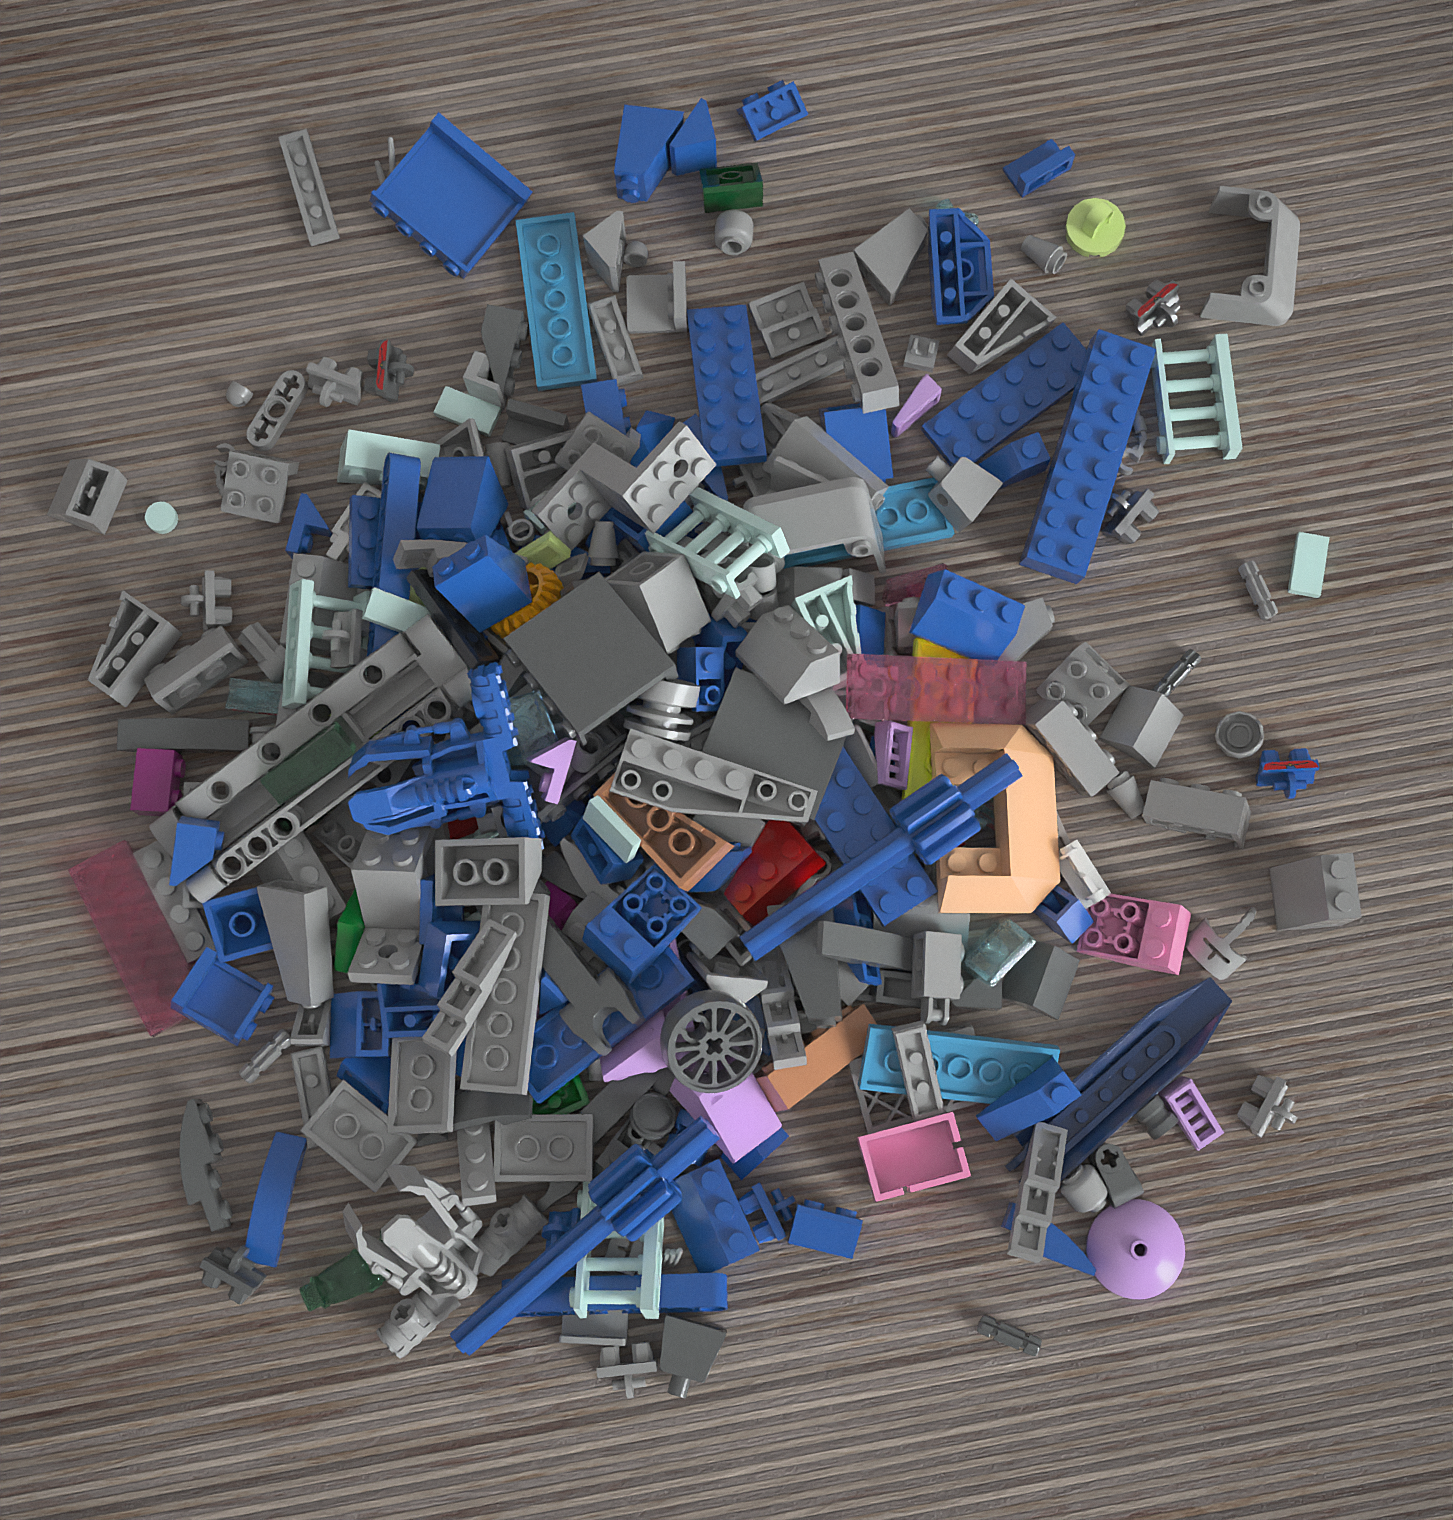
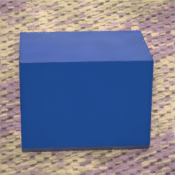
[669,98,717,176]
[202,887,273,963]

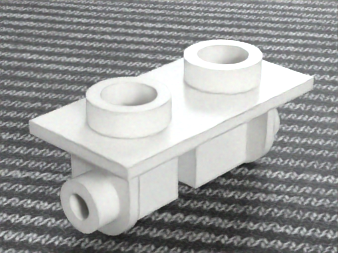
[1059,840,1111,909]

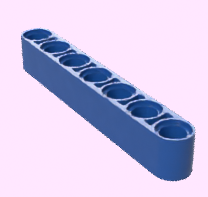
[367,452,421,656]
[501,1273,728,1317]

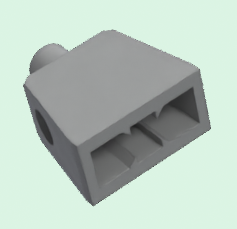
[925,456,1003,532]

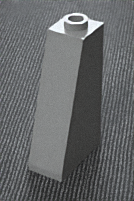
[761,416,889,511]
[257,878,334,1008]

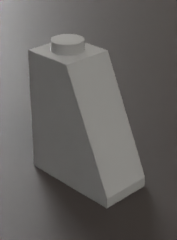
[853,208,928,306]
[982,597,1055,684]

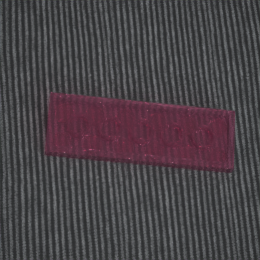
[846,654,1027,725]
[68,840,192,1037]

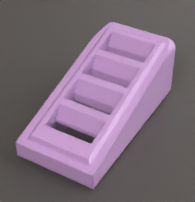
[891,374,942,438]
[874,721,913,790]
[1158,1076,1224,1151]

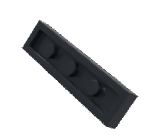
[406,569,501,670]

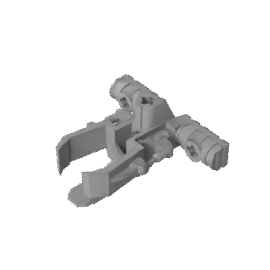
[342,1164,548,1359]

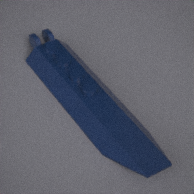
[1005,977,1232,1183]

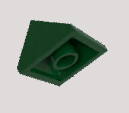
[699,162,763,213]

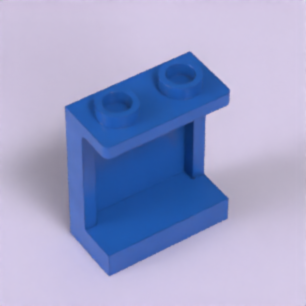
[170,947,275,1047]

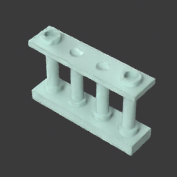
[1150,334,1243,464]
[645,487,790,599]
[282,579,371,709]
[569,1182,664,1319]

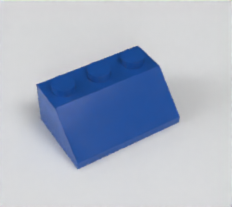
[909,569,1025,668]
[671,1159,760,1273]

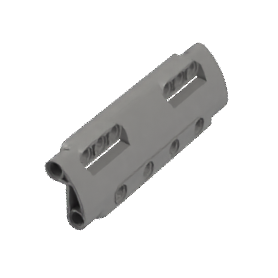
[149,614,472,903]

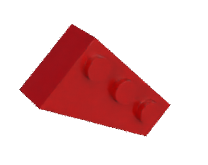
[723,820,826,926]

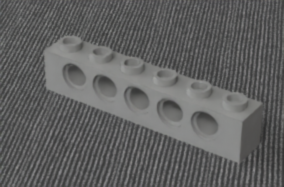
[815,252,899,414]

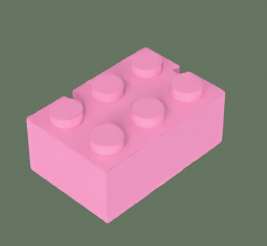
[856,1112,971,1202]

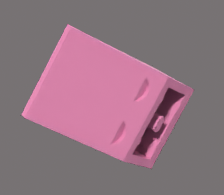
[1077,894,1191,975]

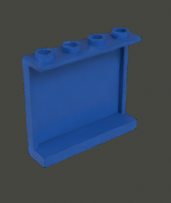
[369,112,532,279]

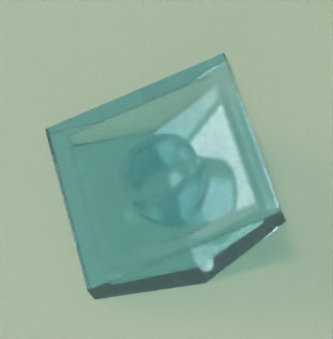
[507,690,559,765]
[961,918,1037,987]

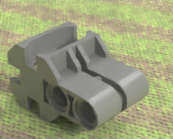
[677,523,778,621]

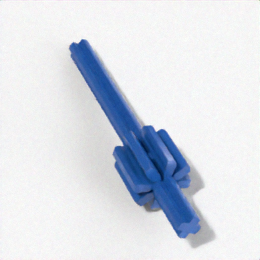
[739,753,1023,961]
[450,1115,720,1356]

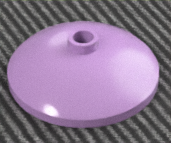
[1086,1199,1185,1299]

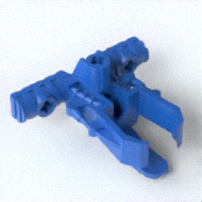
[348,662,545,849]

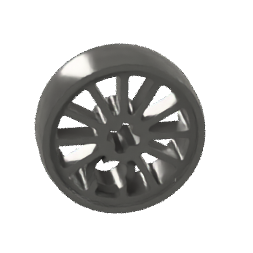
[660,990,762,1093]

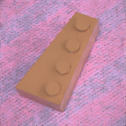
[593,772,735,891]
[753,1004,877,1112]

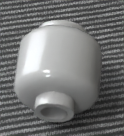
[714,209,754,255]
[1060,1164,1108,1213]

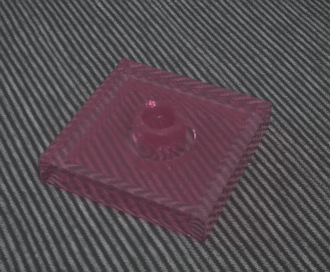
[882,563,948,607]

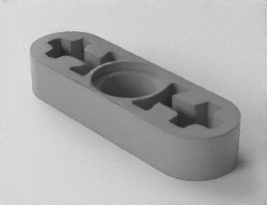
[246,370,308,451]

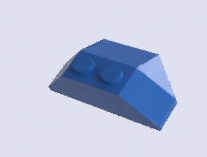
[928,208,994,325]

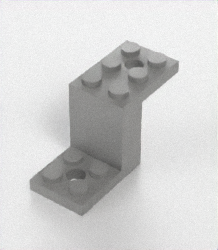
[531,421,716,551]
[348,826,436,985]

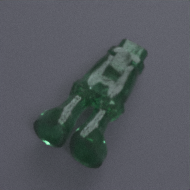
[299,1224,391,1312]

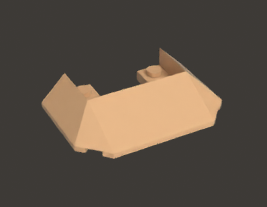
[930,723,1060,913]

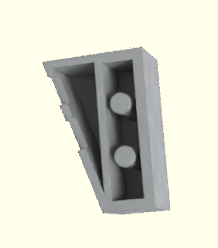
[504,428,576,510]
[88,591,182,707]
[1014,699,1120,797]

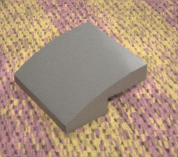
[747,282,827,359]

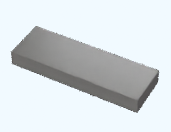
[587,295,643,387]
[891,1020,945,1122]
[290,1046,332,1148]

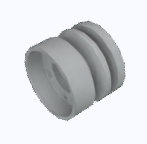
[623,679,700,741]

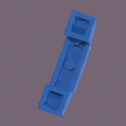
[246,1132,307,1267]

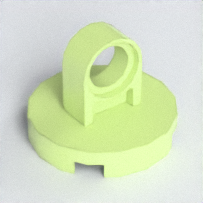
[1065,198,1126,257]

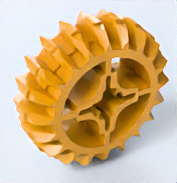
[490,562,564,639]

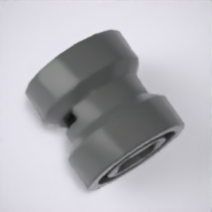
[1133,1095,1179,1140]

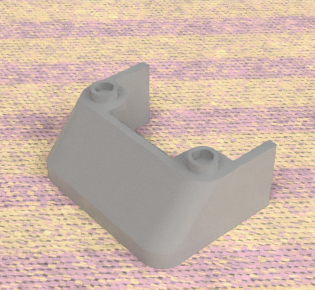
[1200,186,1300,326]
[743,477,886,573]

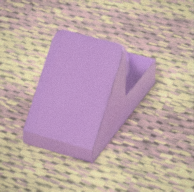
[526,737,577,804]

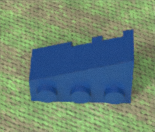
[377,973,441,1038]

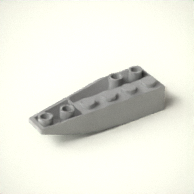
[609,728,818,823]

